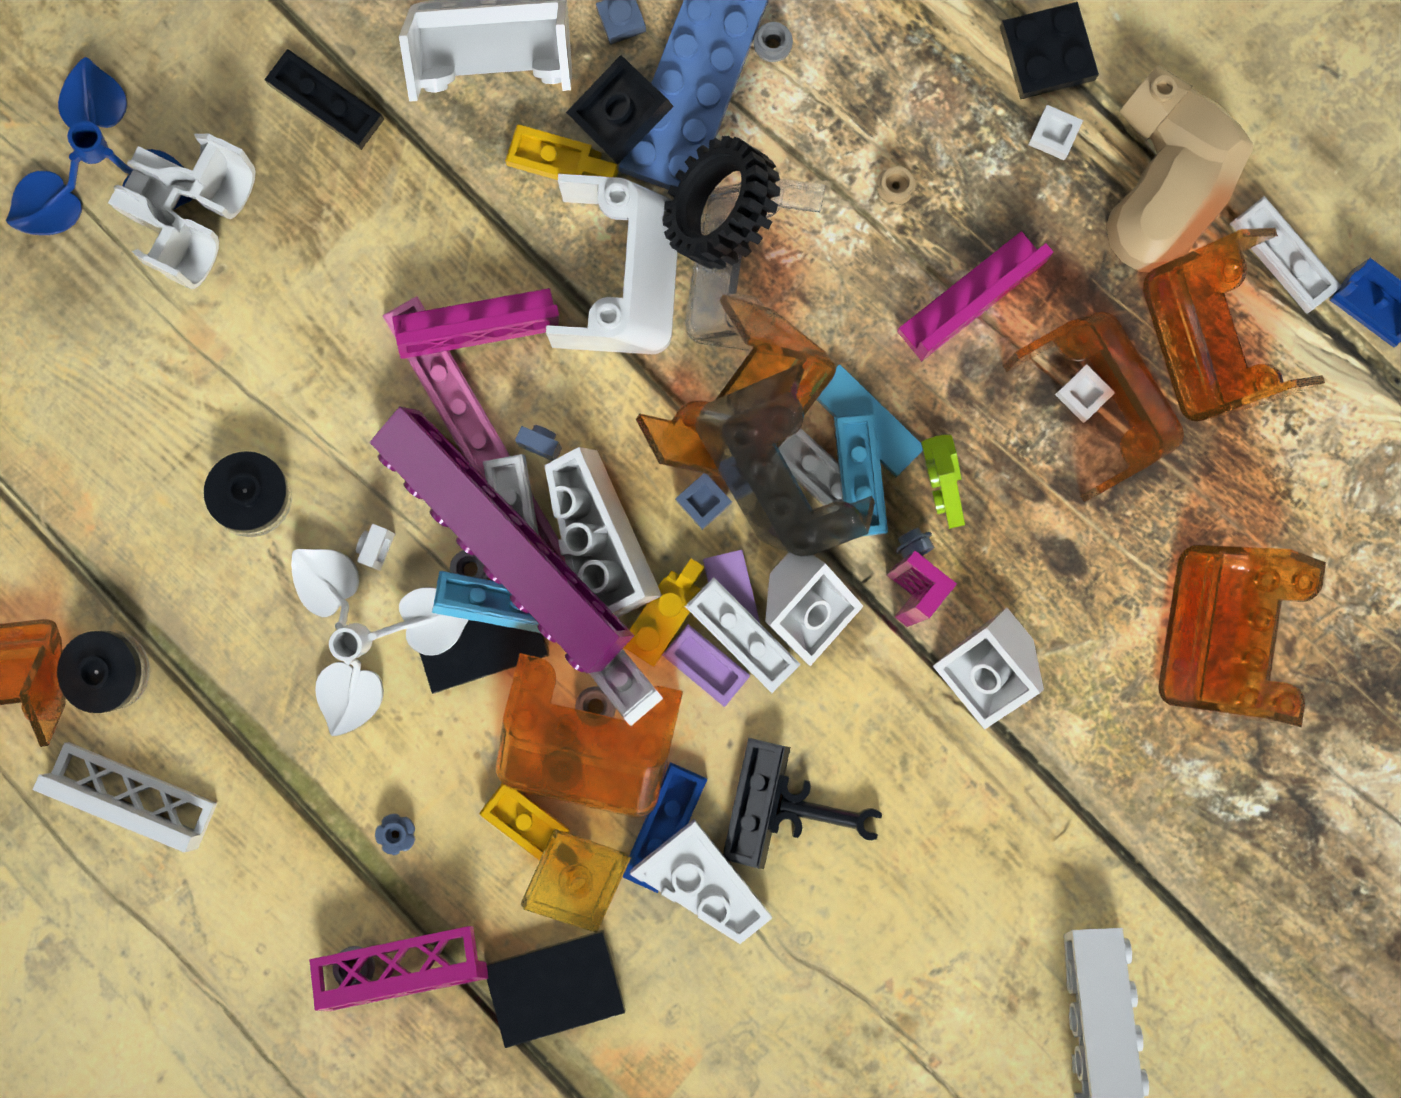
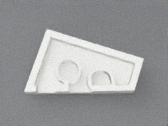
[630,819,772,944]

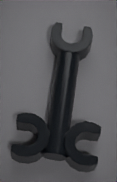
[772,776,882,841]

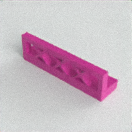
[897,231,1054,362]
[392,288,559,359]
[887,551,957,627]
[309,926,489,1011]

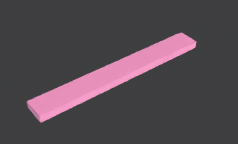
[382,296,566,563]

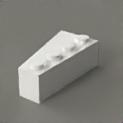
[544,447,662,618]
[1064,928,1149,1098]

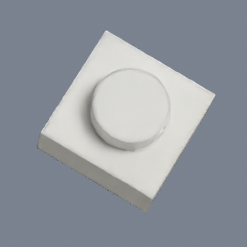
[1028,105,1083,160]
[1055,364,1115,423]
[356,524,395,571]

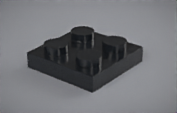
[1000,2,1099,100]
[566,55,674,164]

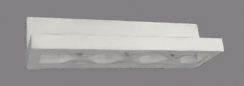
[33,742,217,853]

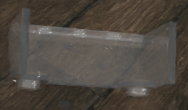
[685,179,826,358]

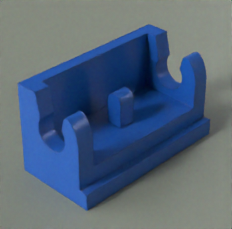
[1330,258,1401,348]

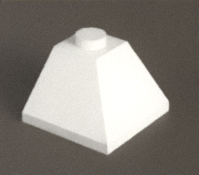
[765,544,863,666]
[933,608,1044,729]

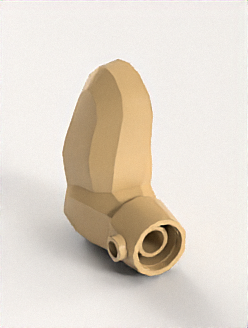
[1106,65,1253,274]

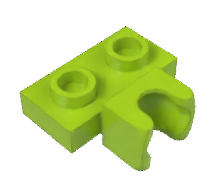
[921,434,965,529]

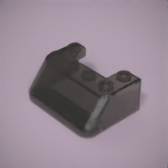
[696,363,875,556]

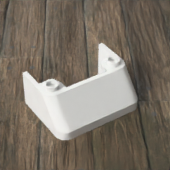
[399,0,572,101]
[546,174,678,354]

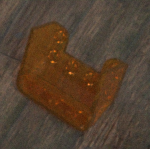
[1158,545,1326,727]
[496,653,683,818]

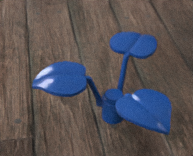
[6,57,193,235]

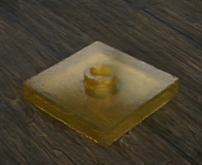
[521,828,631,933]

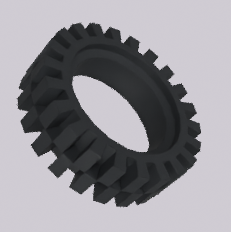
[663,136,780,269]

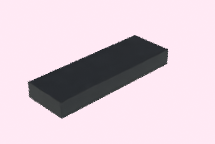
[264,49,384,150]
[723,738,791,869]

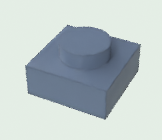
[596,0,646,45]
[515,425,562,461]
[675,472,732,530]

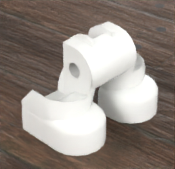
[108,133,256,289]

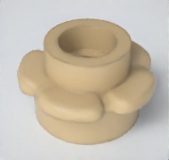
[877,166,916,205]

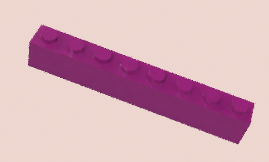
[369,406,634,674]

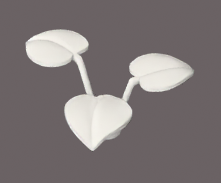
[291,549,469,736]

